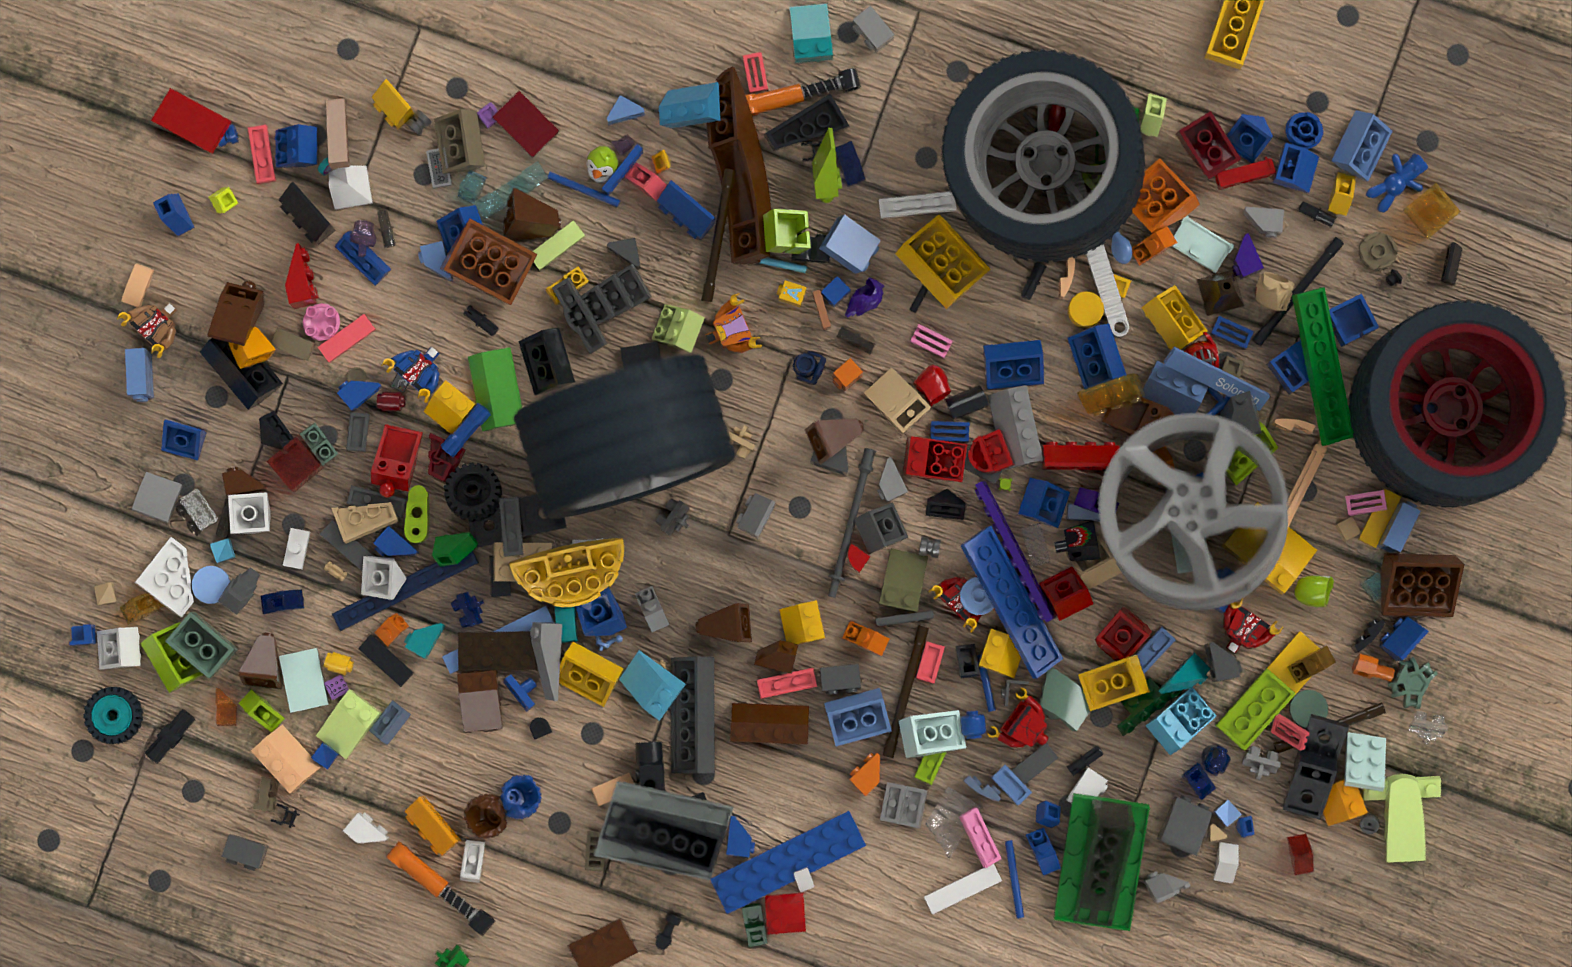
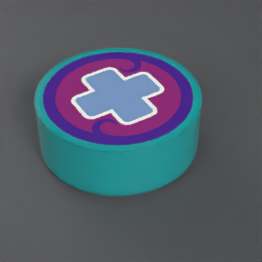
[318,157,332,176]

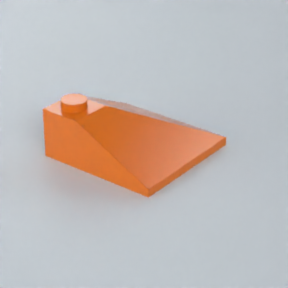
[1132,158,1200,234]

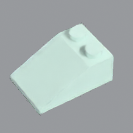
[899,710,966,758]

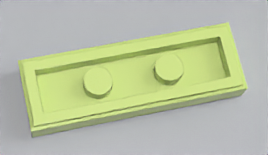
[532,220,585,270]

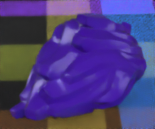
[845,277,884,318]

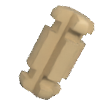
[324,561,347,581]

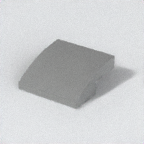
[132,472,183,523]
[880,782,928,828]

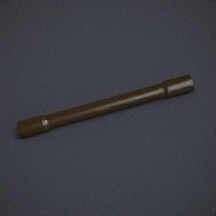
[1273,702,1386,754]

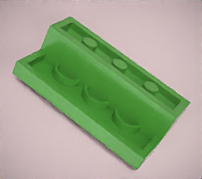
[468,348,522,431]

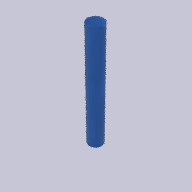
[977,654,996,712]

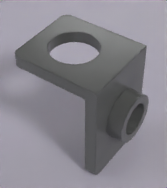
[1001,680,1029,706]

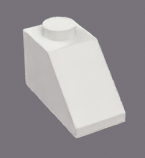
[1066,768,1108,802]

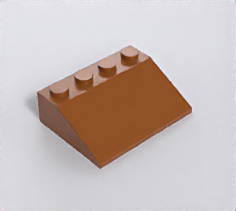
[440,218,537,305]

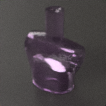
[350,220,376,257]

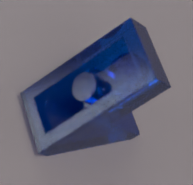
[1182,763,1216,800]

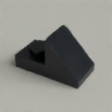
[956,644,980,678]

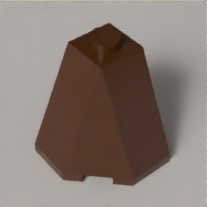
[503,188,561,241]

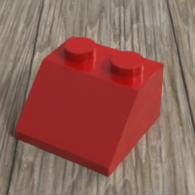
[1039,566,1094,621]

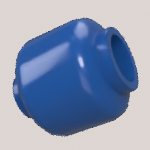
[960,710,986,739]

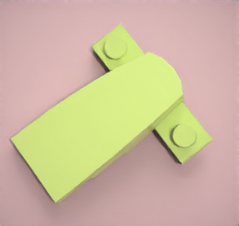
[1362,774,1441,862]

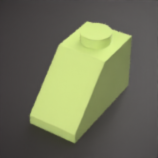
[1140,94,1167,137]

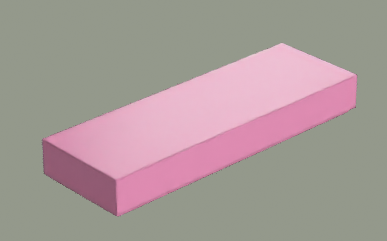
[959,807,1002,868]

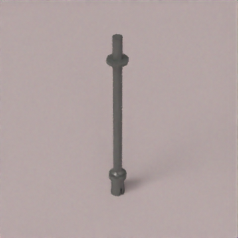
[828,448,876,598]

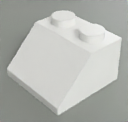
[97,627,141,670]

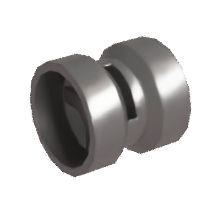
[405,109,432,136]
[919,537,941,558]

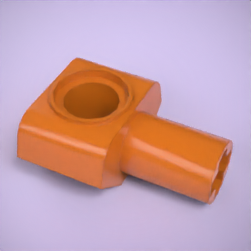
[1352,654,1395,682]

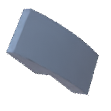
[963,775,1001,801]

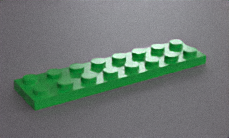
[1292,287,1354,446]

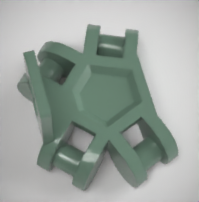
[1387,657,1438,709]

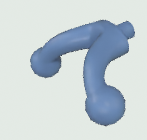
[595,635,623,652]

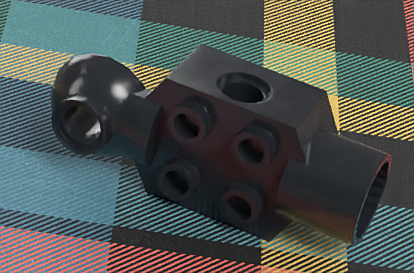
[635,742,665,791]

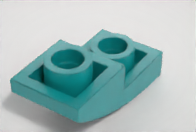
[555,606,578,643]

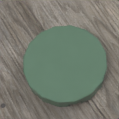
[1289,690,1328,728]

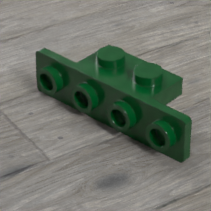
[1117,678,1182,736]

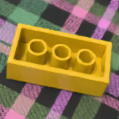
[1204,0,1265,70]

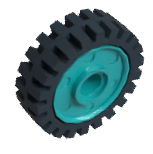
[83,687,143,744]

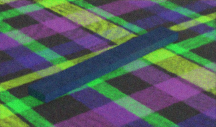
[332,551,479,631]

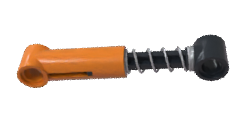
[745,68,861,117]
[386,841,495,936]

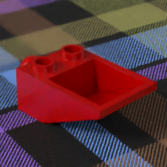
[371,424,423,498]

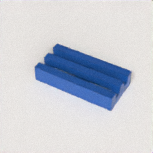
[1211,316,1254,349]
[930,421,970,442]

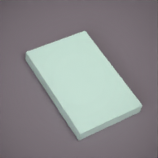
[279,648,329,713]

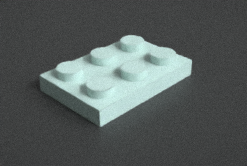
[1344,732,1386,792]

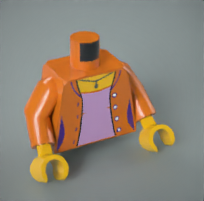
[705,293,762,353]

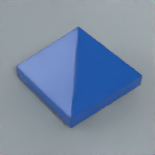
[1236,816,1255,837]

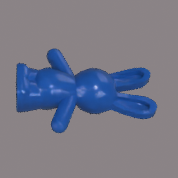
[1366,153,1428,213]

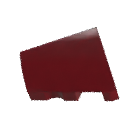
[428,433,466,482]

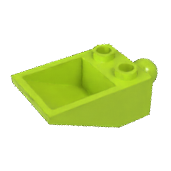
[812,128,842,203]

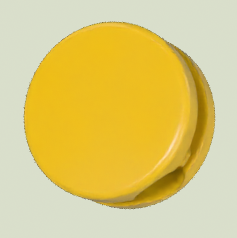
[1068,291,1104,328]

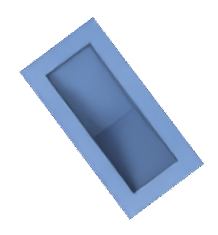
[607,95,645,125]

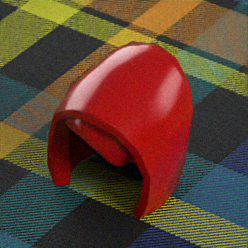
[913,364,951,406]

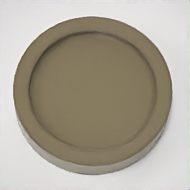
[347,367,367,382]

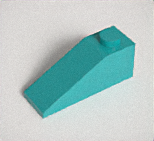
[1159,652,1211,694]

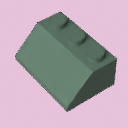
[165,612,239,679]

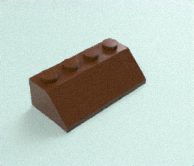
[730,703,809,744]

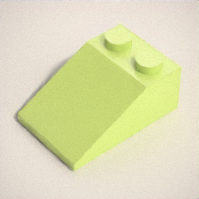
[316,690,382,759]

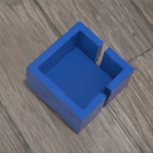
[1329,293,1379,347]

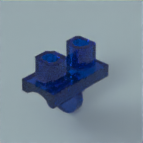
[451,591,485,628]

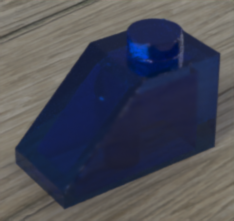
[835,141,866,187]
[261,589,304,615]

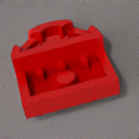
[968,429,1014,474]

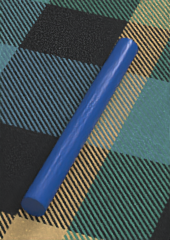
[547,172,620,207]
[1005,840,1024,918]

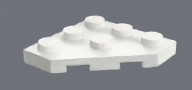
[135,537,194,618]

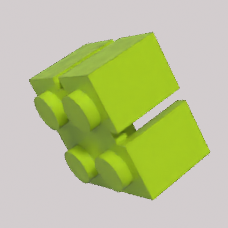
[763,209,811,254]

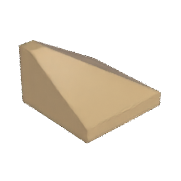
[94,582,117,605]

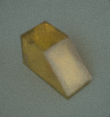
[120,593,166,625]

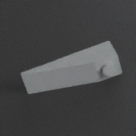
[530,622,562,701]

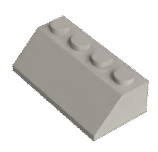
[988,385,1043,470]

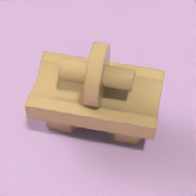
[728,425,755,459]

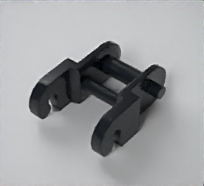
[801,141,822,162]
[271,803,300,828]

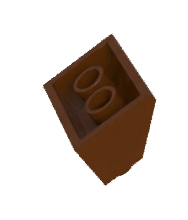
[568,918,638,967]

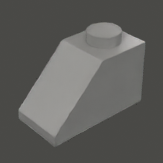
[1243,207,1284,238]
[877,457,908,503]

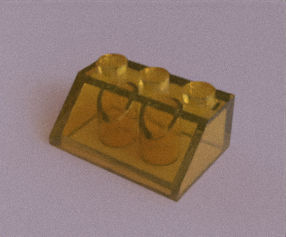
[1077,373,1145,417]

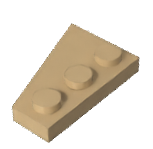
[331,502,399,544]

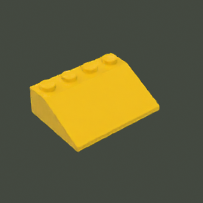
[895,214,991,309]
[1221,501,1317,594]

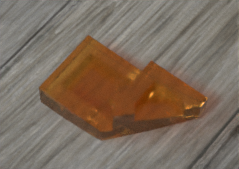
[215,688,237,726]

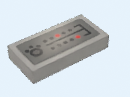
[426,147,452,189]

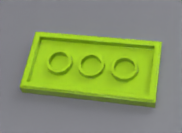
[1215,668,1296,751]

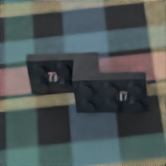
[469,494,567,548]
[1283,714,1349,820]

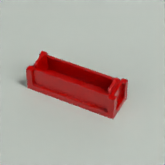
[1214,156,1276,190]

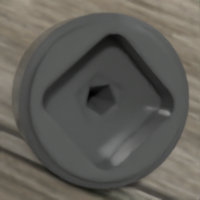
[1360,814,1380,834]

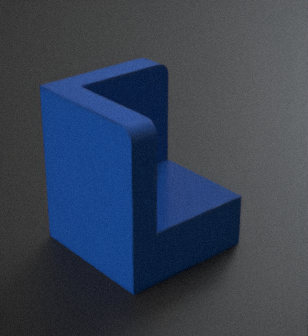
[821,277,851,307]
[69,624,96,646]

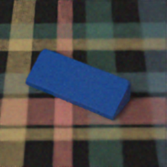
[335,231,391,286]

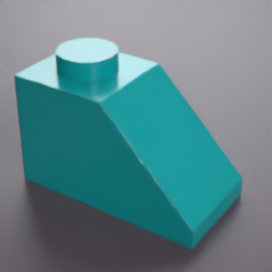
[404,623,446,659]

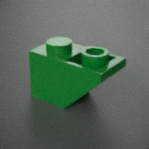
[432,532,478,567]

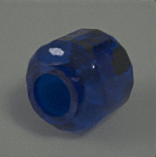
[1202,745,1231,776]

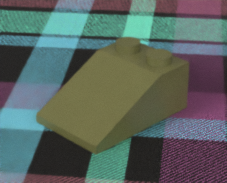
[879,548,928,613]

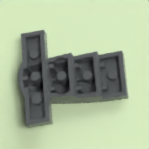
[552,264,652,354]

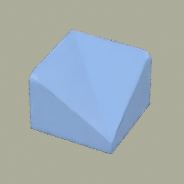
[1213,800,1242,827]

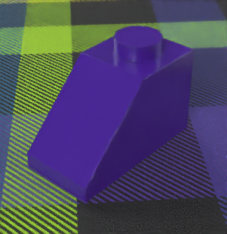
[1232,233,1264,280]
[1073,487,1119,514]

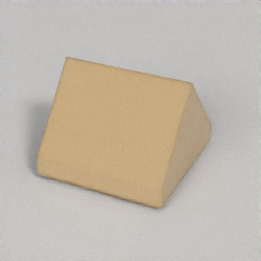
[1208,823,1227,841]

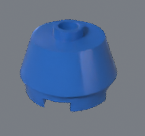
[1285,112,1323,149]

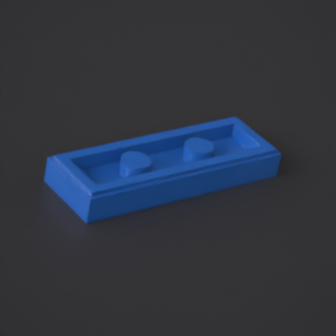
[602,144,643,195]

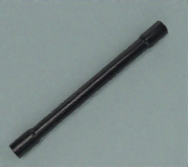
[1252,237,1344,347]

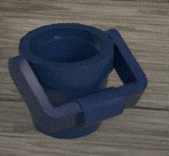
[793,350,826,385]

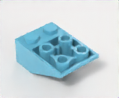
[1145,687,1216,755]

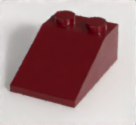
[1176,111,1241,180]

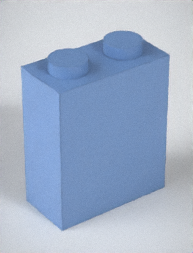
[819,215,881,274]
[125,348,154,402]
[1377,501,1421,553]

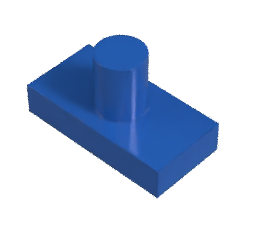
[503,674,537,712]

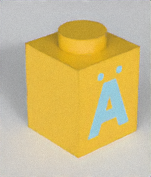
[776,280,807,308]

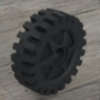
[444,462,502,521]

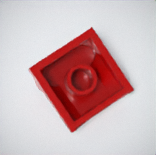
[765,893,806,935]

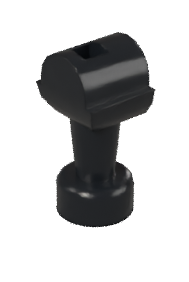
[656,913,682,950]

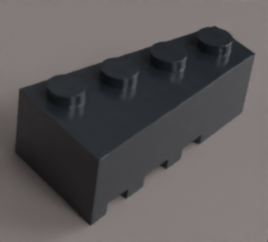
[764,94,850,151]

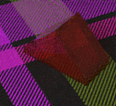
[1287,834,1314,875]

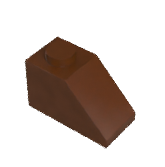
[222,467,267,496]
[754,640,798,674]

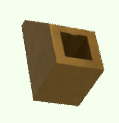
[1287,645,1336,683]

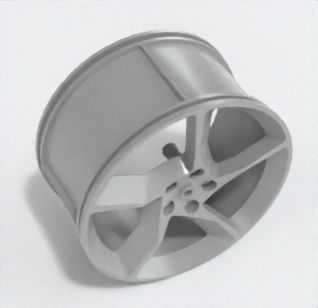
[1099,413,1288,610]

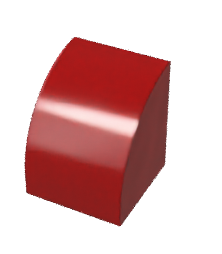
[848,543,871,573]

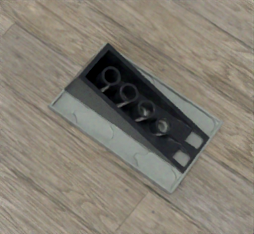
[594,781,734,880]

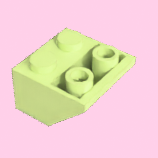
[652,304,705,353]

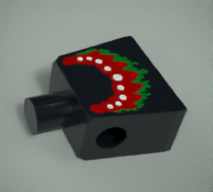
[1054,521,1101,561]

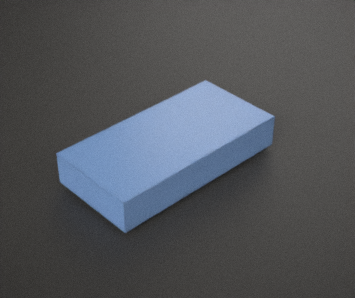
[991,765,1032,806]

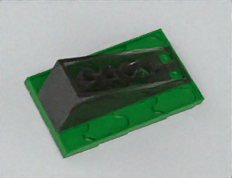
[1053,793,1150,931]

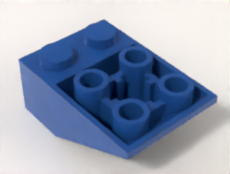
[1266,340,1309,395]

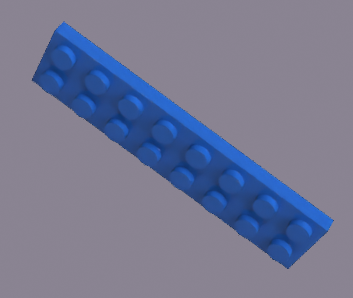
[960,526,1063,679]
[710,811,866,914]

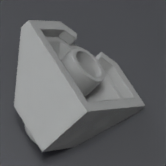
[1144,871,1190,903]

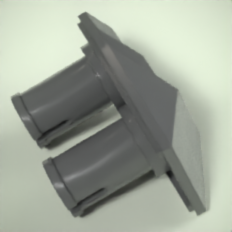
[218,567,260,615]

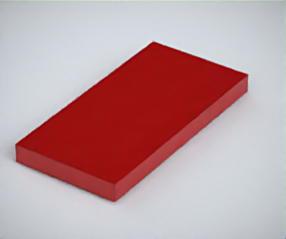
[151,88,232,154]

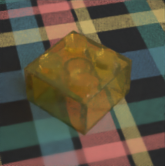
[1403,183,1461,239]

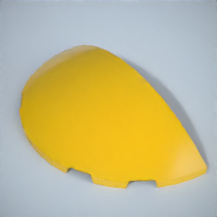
[509,538,624,607]

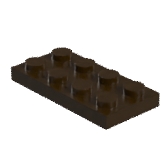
[458,631,536,671]

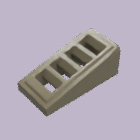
[585,831,606,871]

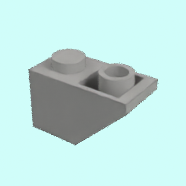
[635,586,669,632]

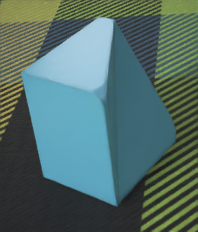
[210,539,236,563]

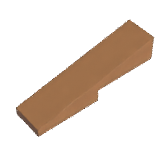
[326,98,350,169]

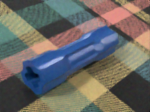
[441,403,491,457]

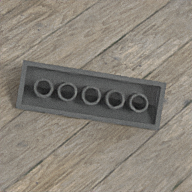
[671,657,715,773]

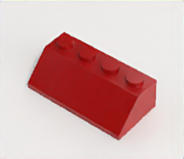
[1042,442,1120,470]

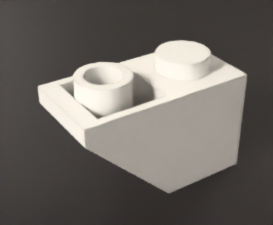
[343,812,390,843]

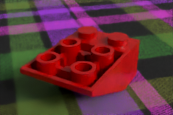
[285,243,319,309]
[902,436,967,482]

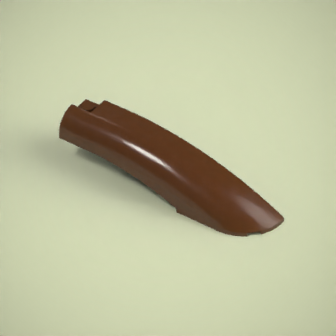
[707,67,771,265]

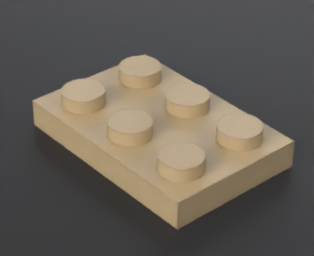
[494,543,552,582]

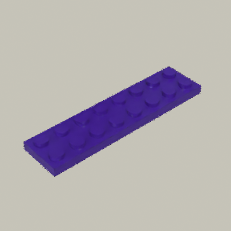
[975,481,1056,623]

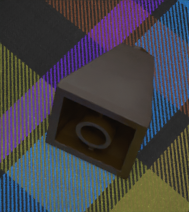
[1197,270,1244,316]

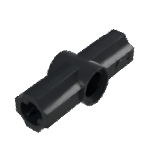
[145,709,196,764]

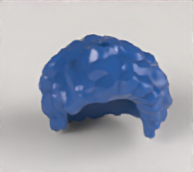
[501,775,541,819]

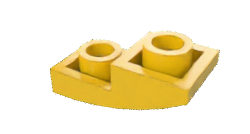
[546,266,589,306]

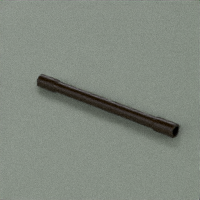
[701,168,736,302]
[882,625,929,758]

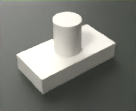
[283,528,311,570]

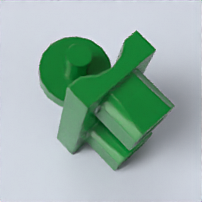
[435,945,470,967]

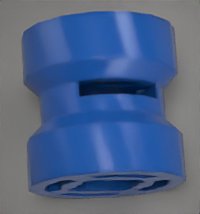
[219,124,239,147]

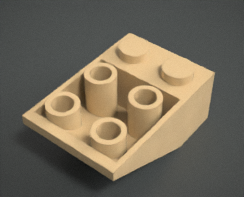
[863,368,931,435]

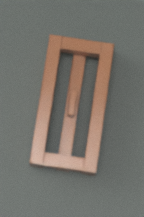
[813,290,831,331]

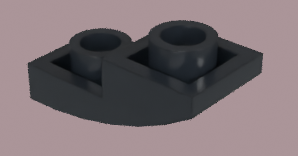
[489,555,511,597]
[1351,619,1385,653]

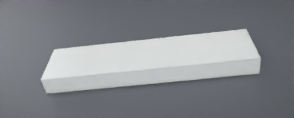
[879,191,956,219]
[924,864,1002,915]

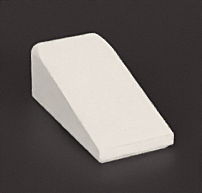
[460,840,485,883]

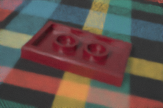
[492,91,560,158]

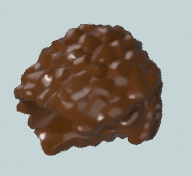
[464,794,507,839]

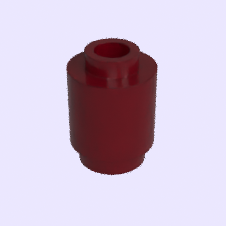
[377,392,406,411]

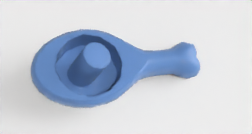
[1111,231,1132,264]

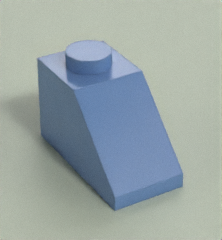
[418,241,453,281]

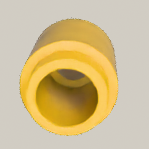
[324,652,354,676]

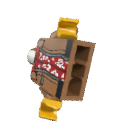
[117,303,177,358]

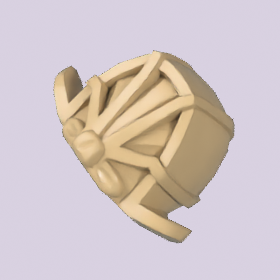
[1255,272,1294,311]

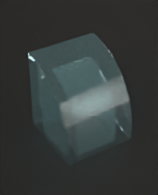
[457,170,487,204]
[1360,572,1381,602]

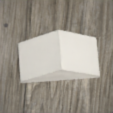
[1213,842,1239,883]

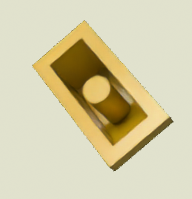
[1328,172,1356,216]

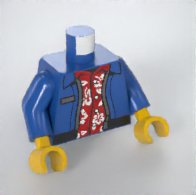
[381,347,440,403]

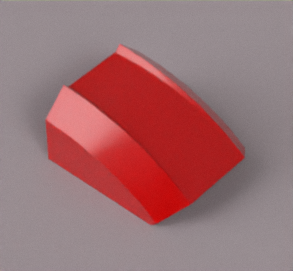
[1095,606,1152,661]

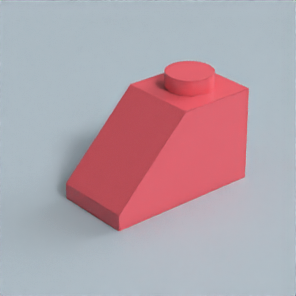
[624,162,667,201]

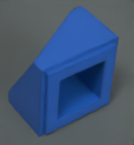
[311,743,340,770]
[1036,800,1061,828]

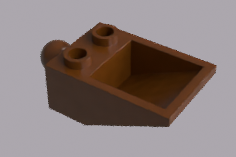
[207,281,264,346]
[1102,388,1174,437]

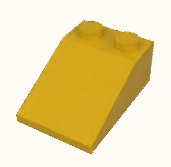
[1078,655,1150,711]

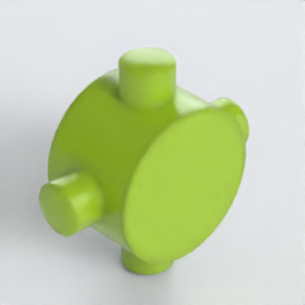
[998,477,1012,492]

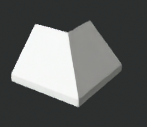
[329,166,373,210]
[228,493,271,534]
[361,556,407,600]

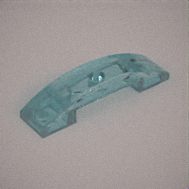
[474,161,548,219]

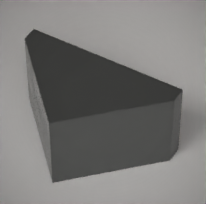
[606,238,641,270]

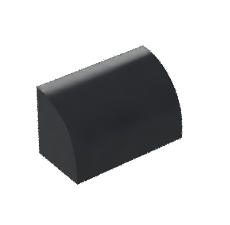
[944,385,989,420]

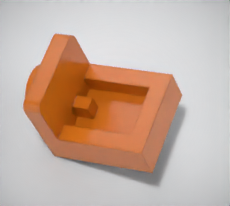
[375,613,409,646]

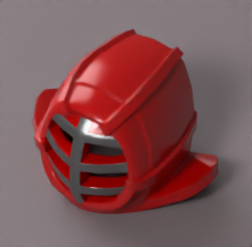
[1183,332,1219,368]

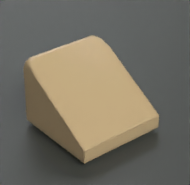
[1335,516,1361,542]

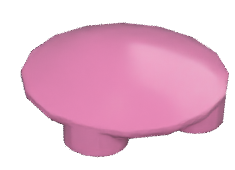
[303,303,340,341]

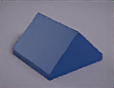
[161,420,207,460]

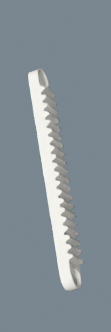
[1064,161,1129,338]

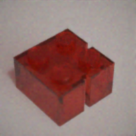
[267,437,324,493]

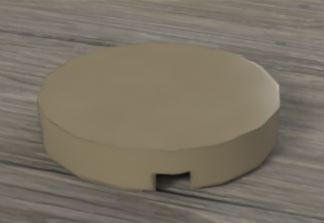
[1359,232,1398,271]

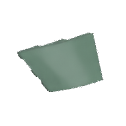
[1039,667,1090,731]

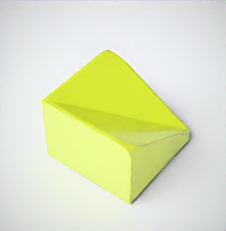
[208,187,238,213]

